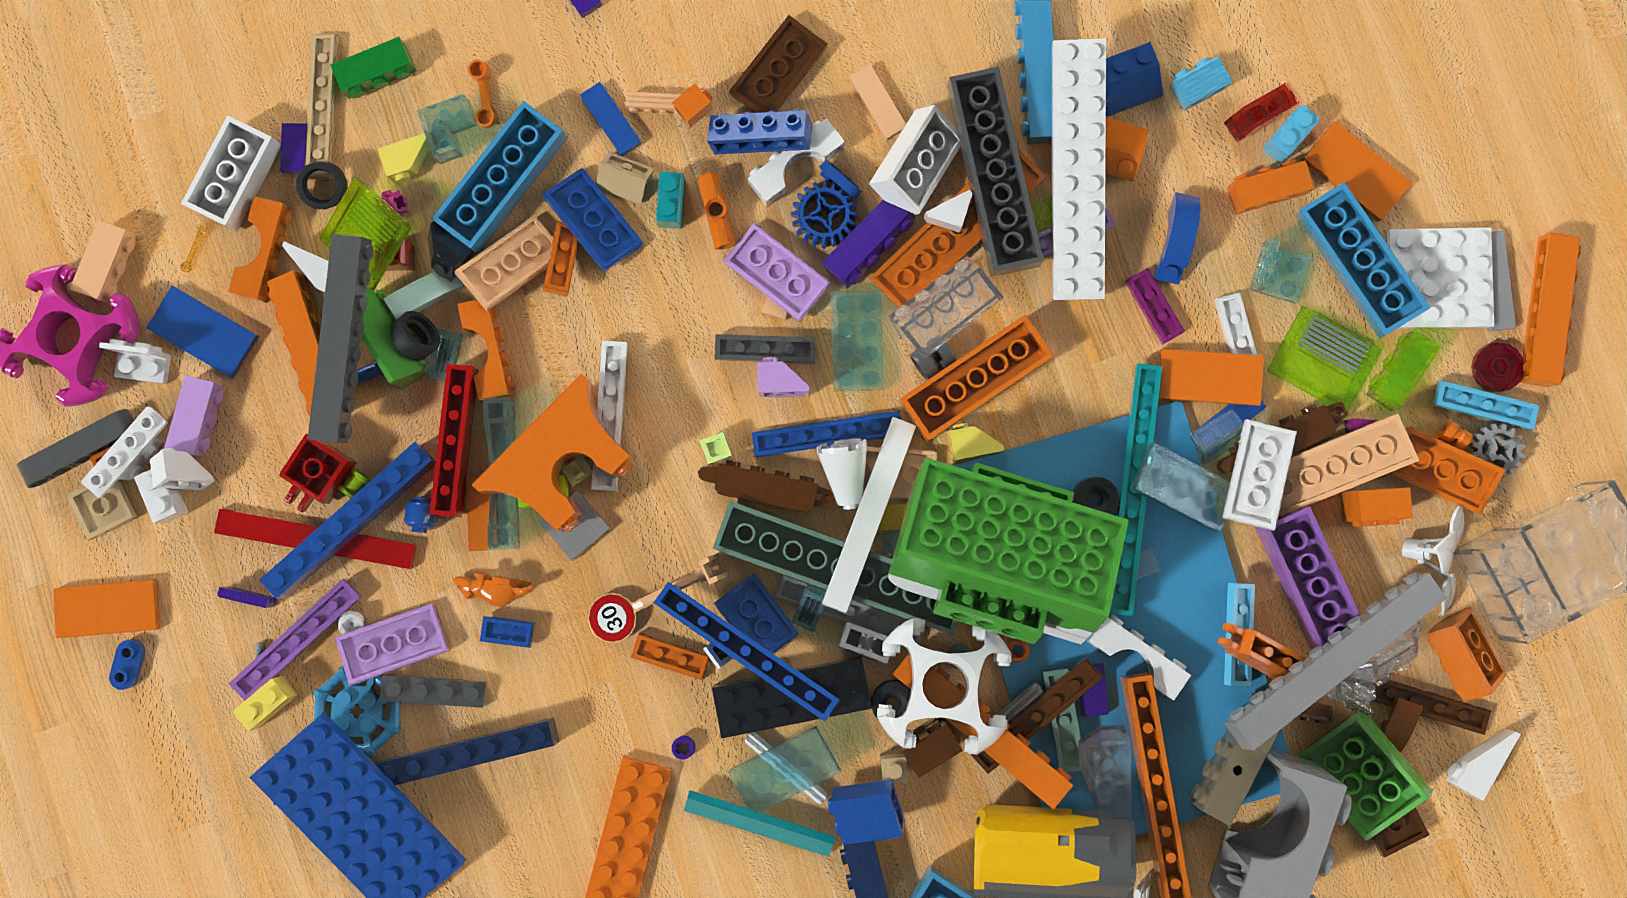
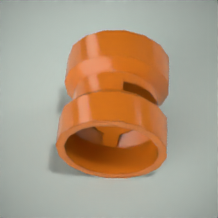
[1435,419,1473,450]

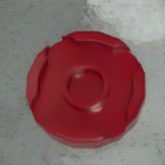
[1471,343,1524,392]

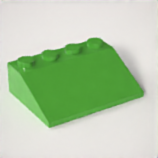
[1298,707,1433,841]

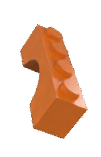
[228,196,292,303]
[457,299,515,403]

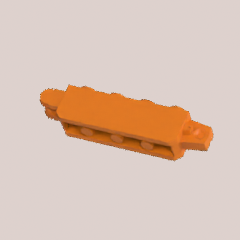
[1217,622,1332,695]

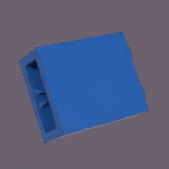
[828,779,905,845]

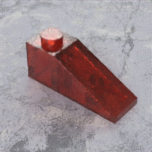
[1223,83,1300,143]

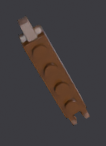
[1216,402,1348,474]
[698,460,835,513]

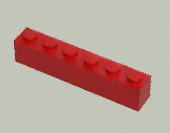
[429,364,479,518]

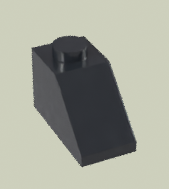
[428,221,473,282]

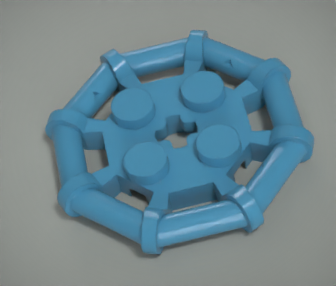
[313,666,401,757]

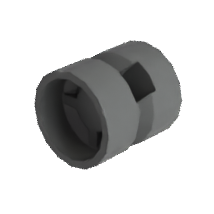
[909,335,956,380]

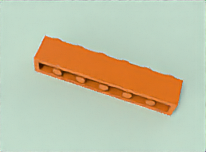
[1519,232,1581,387]
[267,270,321,416]

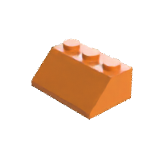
[1105,116,1149,182]
[1427,607,1507,702]

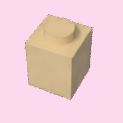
[880,753,909,784]

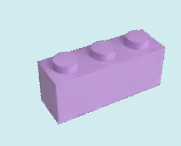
[164,375,224,457]

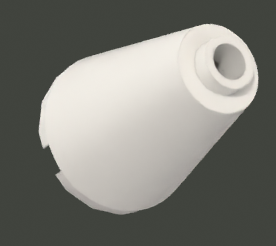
[816,438,867,510]

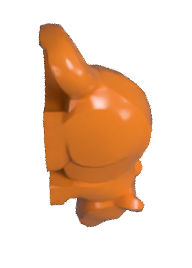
[453,572,535,607]

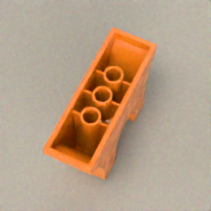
[472,374,634,532]

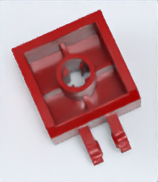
[279,434,357,513]

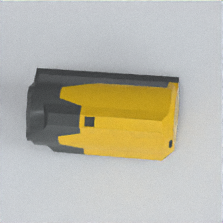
[973,804,1136,898]

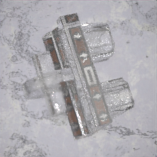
[1328,676,1376,715]

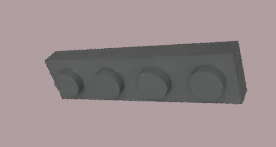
[715,334,815,364]
[379,674,486,708]

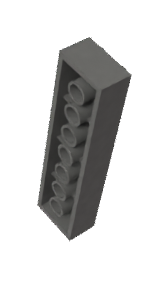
[947,67,1044,277]

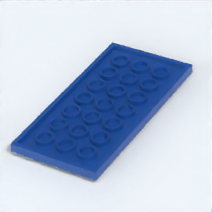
[249,712,466,898]

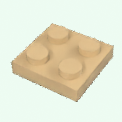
[66,479,137,540]

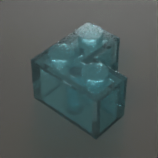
[416,94,478,164]

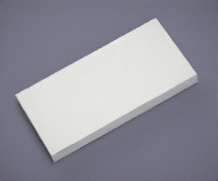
[1222,419,1297,531]

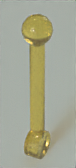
[180,224,207,272]

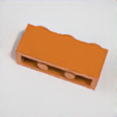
[1227,159,1314,215]

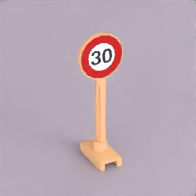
[588,553,729,643]

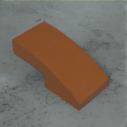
[1380,697,1423,752]

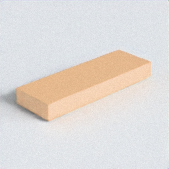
[849,64,906,141]

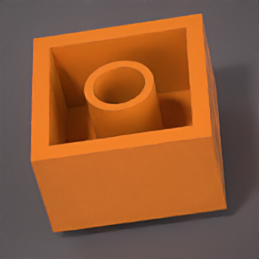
[1341,487,1413,527]

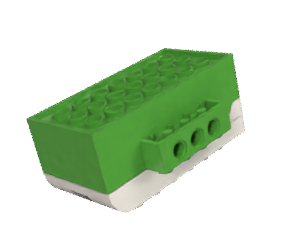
[888,457,1129,644]

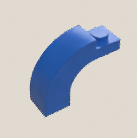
[1154,192,1201,285]

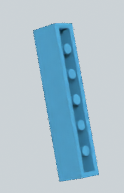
[1014,0,1053,144]

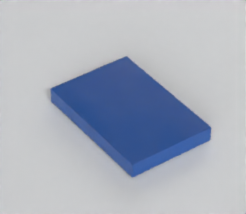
[713,573,799,653]

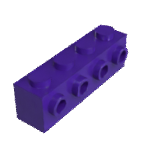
[823,199,916,289]

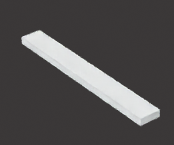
[822,417,916,614]

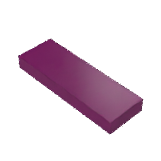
[1124,268,1185,345]

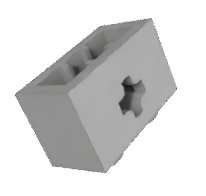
[837,622,890,664]

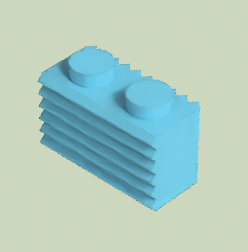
[1170,56,1232,111]
[1263,105,1320,163]

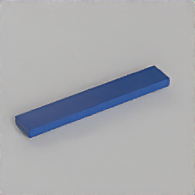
[752,411,901,458]

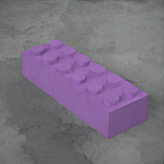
[1255,506,1361,650]

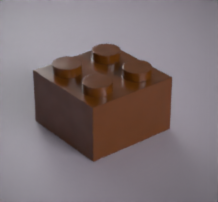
[901,718,963,778]

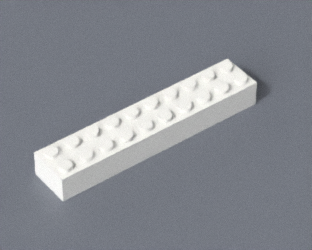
[1052,38,1106,300]

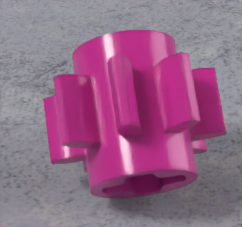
[377,190,409,221]

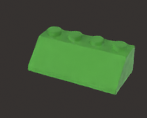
[361,286,429,389]

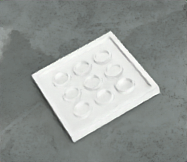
[1386,228,1494,329]

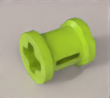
[338,467,372,498]

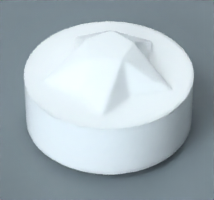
[338,610,365,634]

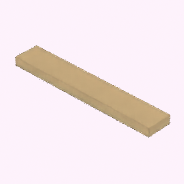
[305,34,339,181]

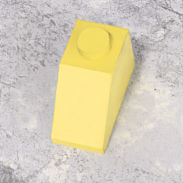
[378,133,433,183]
[947,423,1005,462]

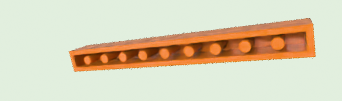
[1120,672,1191,898]

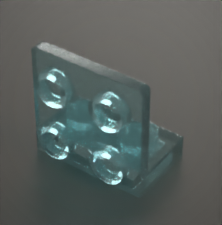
[1249,237,1311,303]

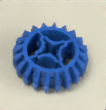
[791,181,858,249]

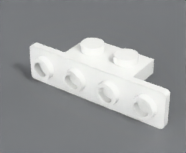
[81,406,168,498]

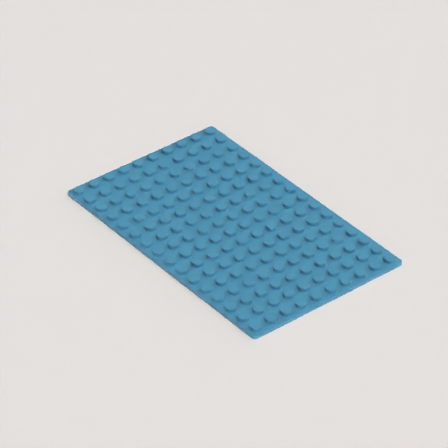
[954,401,1289,836]

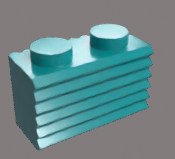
[655,172,686,229]

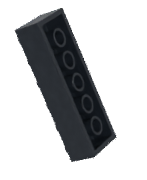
[712,656,872,739]

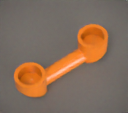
[468,59,498,128]

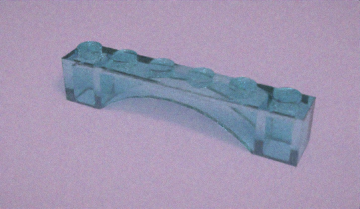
[483,397,520,550]

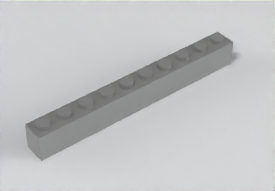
[1224,572,1447,751]

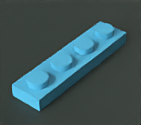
[1432,380,1540,430]
[1224,583,1255,686]

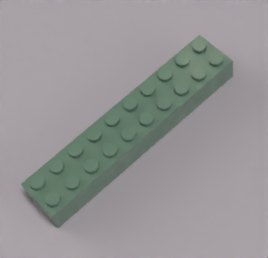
[713,501,958,635]

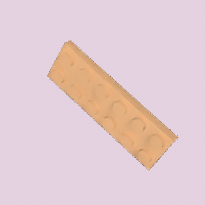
[1278,413,1420,517]

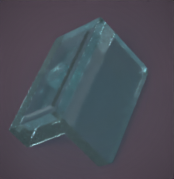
[1190,409,1244,465]

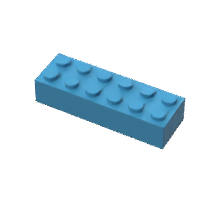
[431,101,568,254]
[1296,182,1430,339]

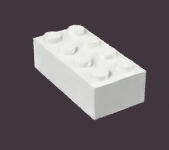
[181,115,281,232]

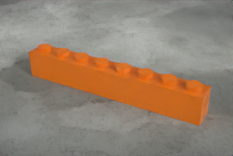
[893,654,1073,810]

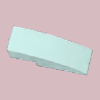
[384,272,466,320]

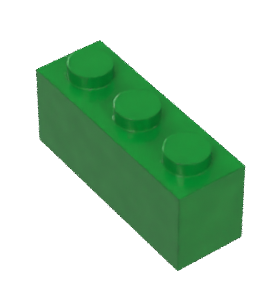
[330,36,417,99]

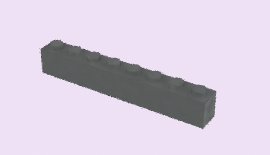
[307,234,374,443]

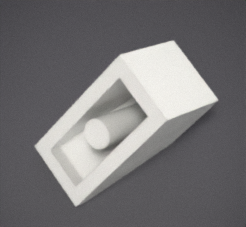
[150,448,214,491]

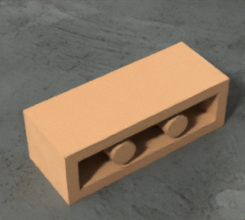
[70,220,137,303]

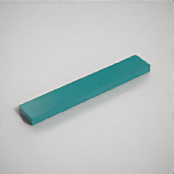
[684,791,835,857]

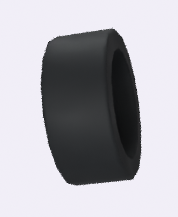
[296,161,348,210]
[389,311,440,361]

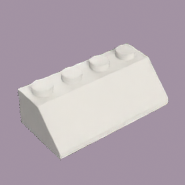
[869,105,960,214]

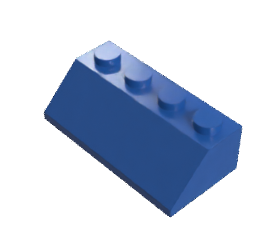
[1106,42,1163,117]

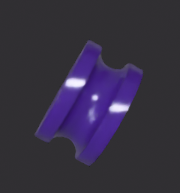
[671,736,696,760]

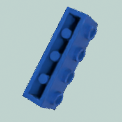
[707,109,812,155]

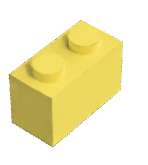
[232,676,298,731]

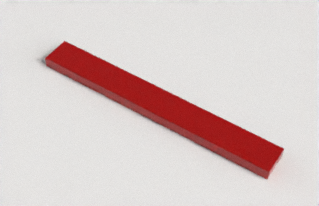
[214,509,417,569]

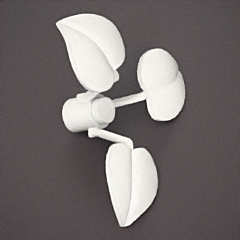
[1402,504,1465,617]

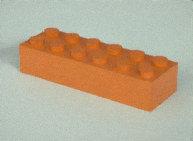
[898,314,1054,442]

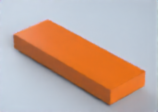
[543,221,579,297]
[466,476,496,551]
[631,633,710,680]

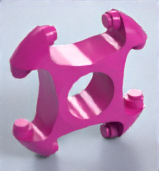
[0,264,140,407]

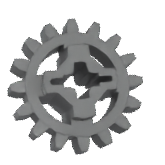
[1468,423,1526,478]

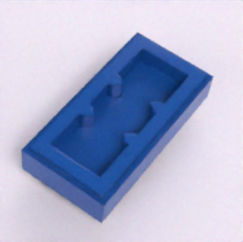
[480,616,535,648]

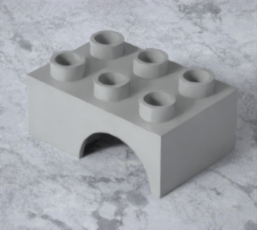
[1208,748,1352,898]

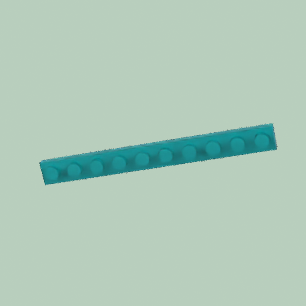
[1110,363,1162,616]

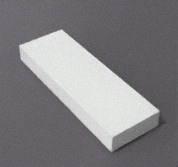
[1214,293,1257,355]

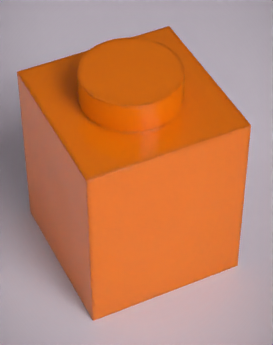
[672,83,713,128]

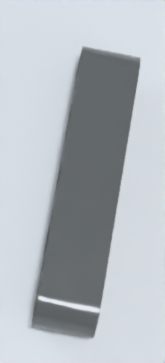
[16,409,134,488]

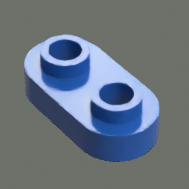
[819,159,863,199]
[109,639,145,690]

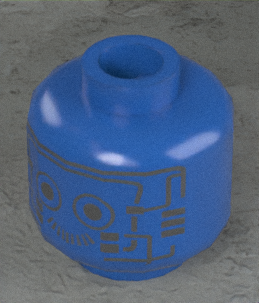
[404,496,438,533]

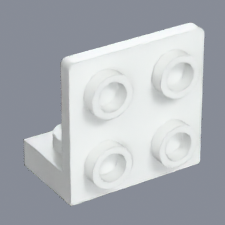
[99,339,171,384]

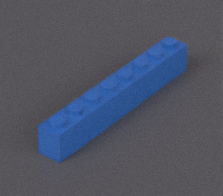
[259,442,435,599]
[653,582,840,722]

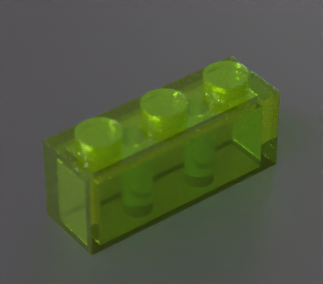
[1366,330,1441,411]

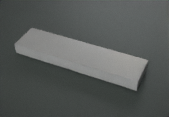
[1487,230,1517,332]

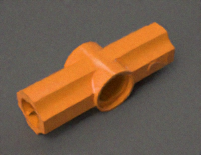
[697,172,736,250]

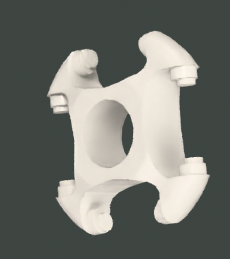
[877,617,1012,755]

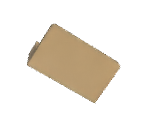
[596,152,654,204]

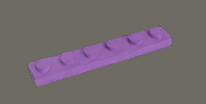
[229,579,362,701]

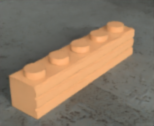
[625,91,681,116]

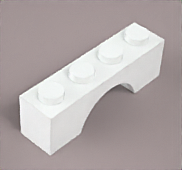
[748,118,845,207]
[1086,614,1191,700]

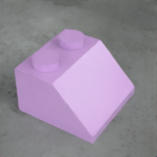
[757,357,810,398]

